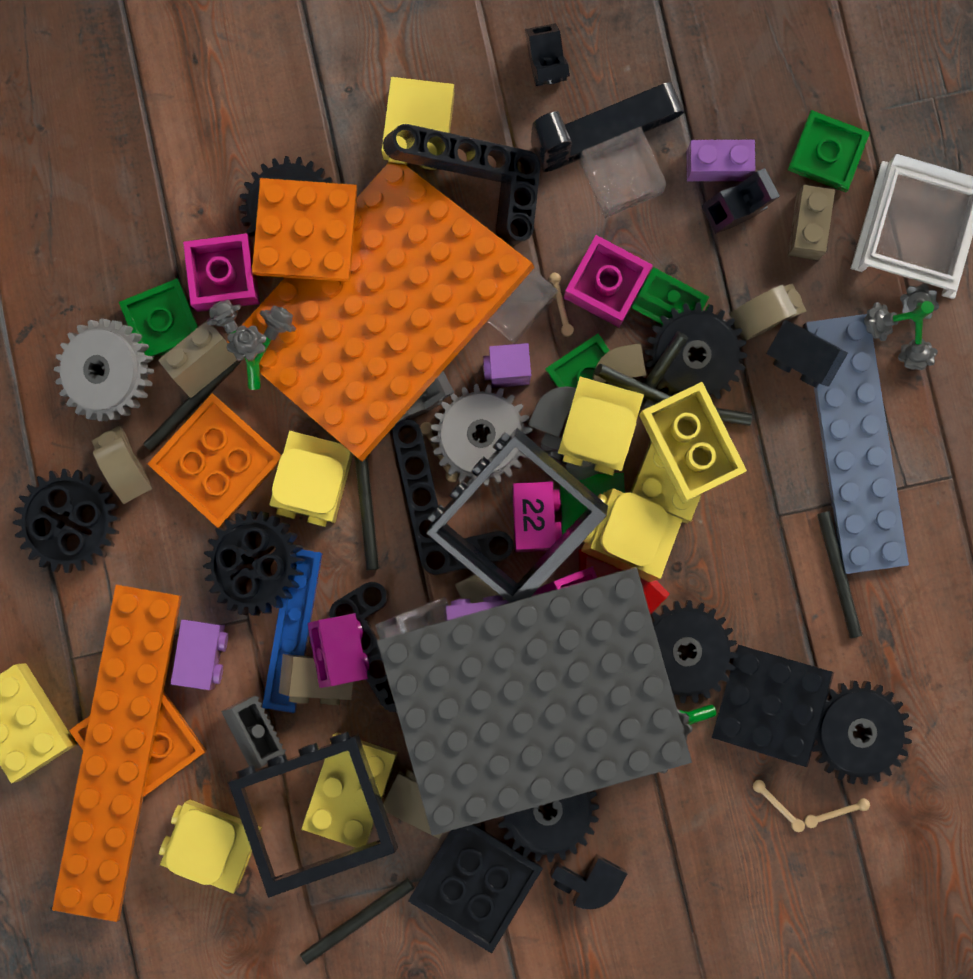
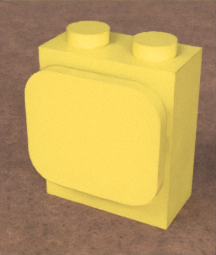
[558,376,644,475]
[270,430,353,527]
[581,488,683,582]
[159,800,262,894]

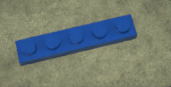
[262,550,323,713]

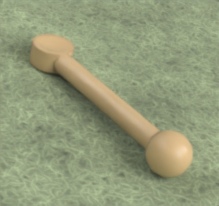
[549,272,574,337]
[420,422,458,482]
[753,780,805,832]
[804,798,870,828]

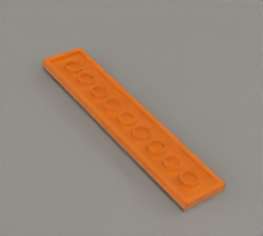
[52,584,182,922]

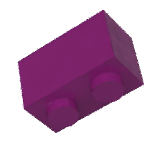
[307,613,369,688]

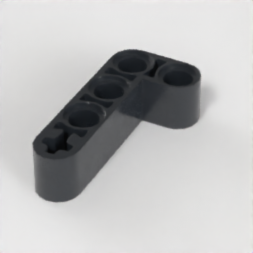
[329,582,397,712]

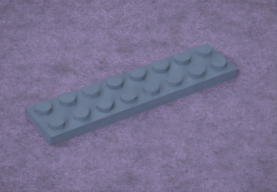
[804,314,909,574]

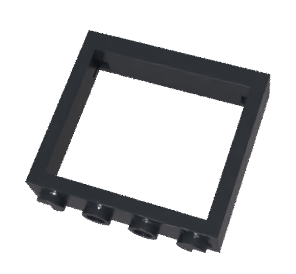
[427,428,608,603]
[228,732,398,898]

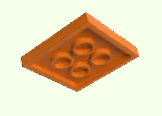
[252,178,357,282]
[148,393,282,528]
[69,691,207,797]

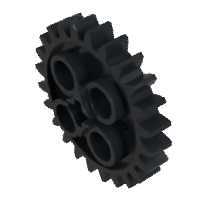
[13,469,121,573]
[203,511,305,616]

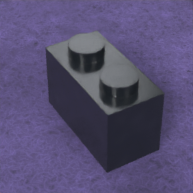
[766,320,848,388]

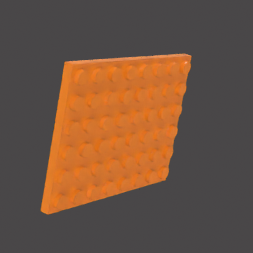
[227,163,534,461]

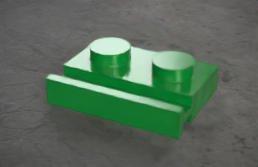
[631,267,709,324]

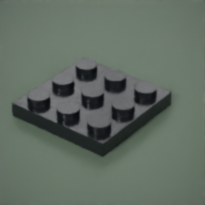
[712,644,834,767]
[408,824,543,954]

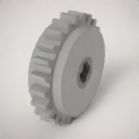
[54,319,154,421]
[431,384,532,486]

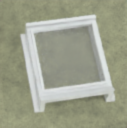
[850,154,973,299]

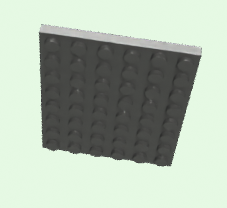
[377,567,692,836]

